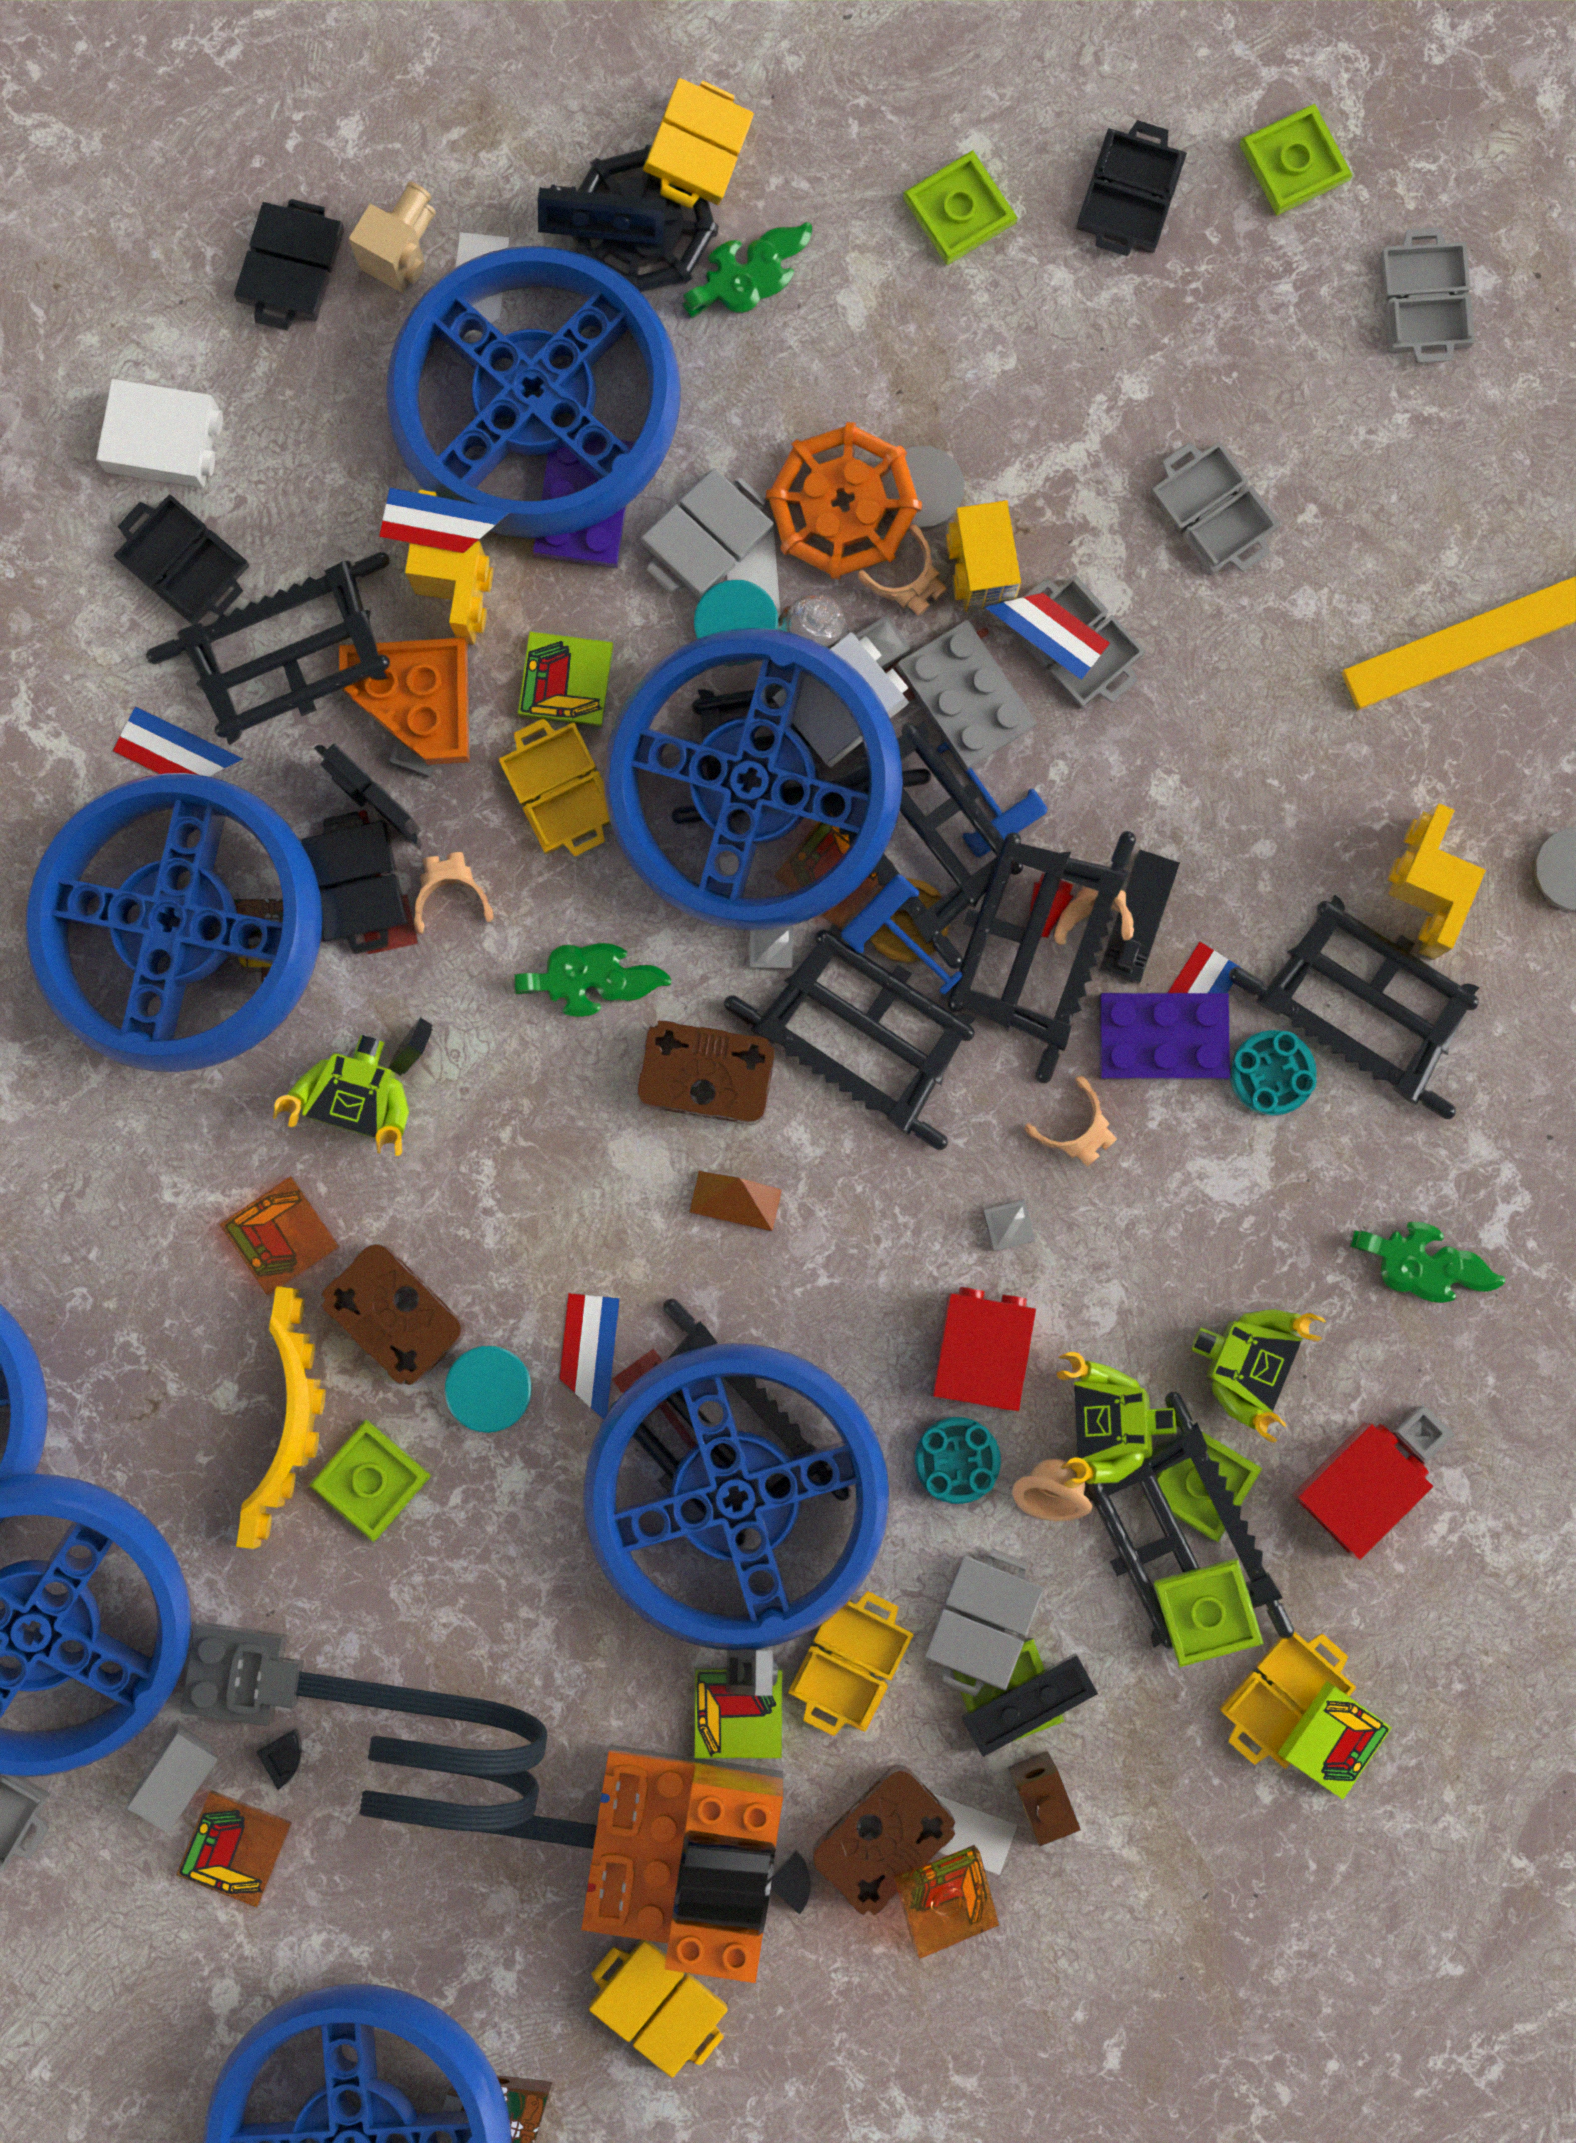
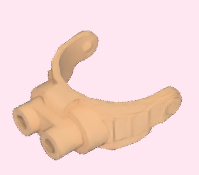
[857,524,948,616]
[414,852,494,934]
[1054,886,1134,945]
[1024,1076,1117,1167]

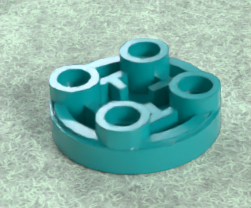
[694,580,779,667]
[1230,1030,1317,1116]
[445,1346,532,1433]
[914,1417,1001,1504]

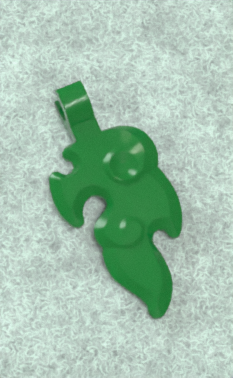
[682,222,812,319]
[514,943,672,1017]
[1349,1222,1506,1303]

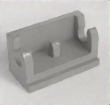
[127,1724,218,1833]

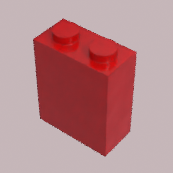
[931,1287,1036,1412]
[1291,1423,1434,1560]

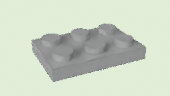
[896,619,1037,771]

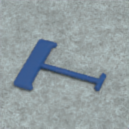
[937,742,1048,858]
[841,874,962,994]

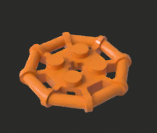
[765,422,922,580]

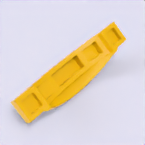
[236,1286,326,1549]

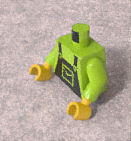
[272,1035,409,1156]
[1191,1309,1326,1443]
[1056,1352,1176,1488]

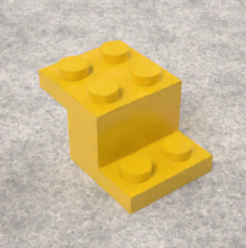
[405,490,493,645]
[1387,803,1486,960]

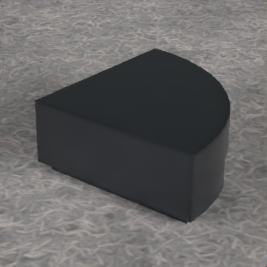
[388,1017,433,1076]
[256,1728,302,1790]
[769,1849,811,1915]

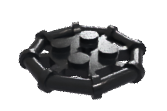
[572,144,719,292]

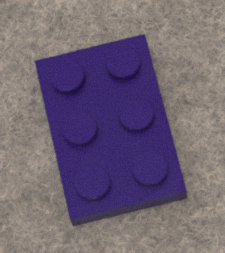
[533,439,635,568]
[1099,993,1230,1080]

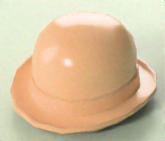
[1012,1459,1092,1522]

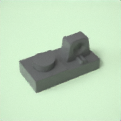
[726,1649,778,1696]

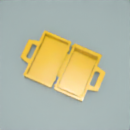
[643,78,754,209]
[499,718,610,857]
[788,1591,913,1736]
[1219,1631,1356,1769]
[588,1940,728,2078]

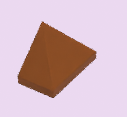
[689,1171,782,1231]

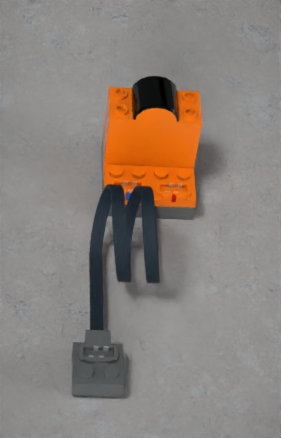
[180,1622,783,1983]

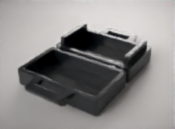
[1076,120,1187,257]
[234,199,344,331]
[114,494,249,625]
[314,743,422,850]
[301,811,409,954]

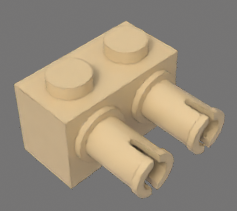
[349,182,436,293]

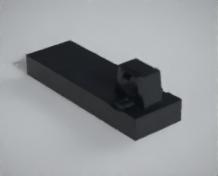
[537,184,666,245]
[1099,849,1180,984]
[961,1653,1098,1757]

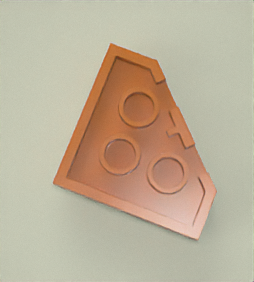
[339,637,470,765]

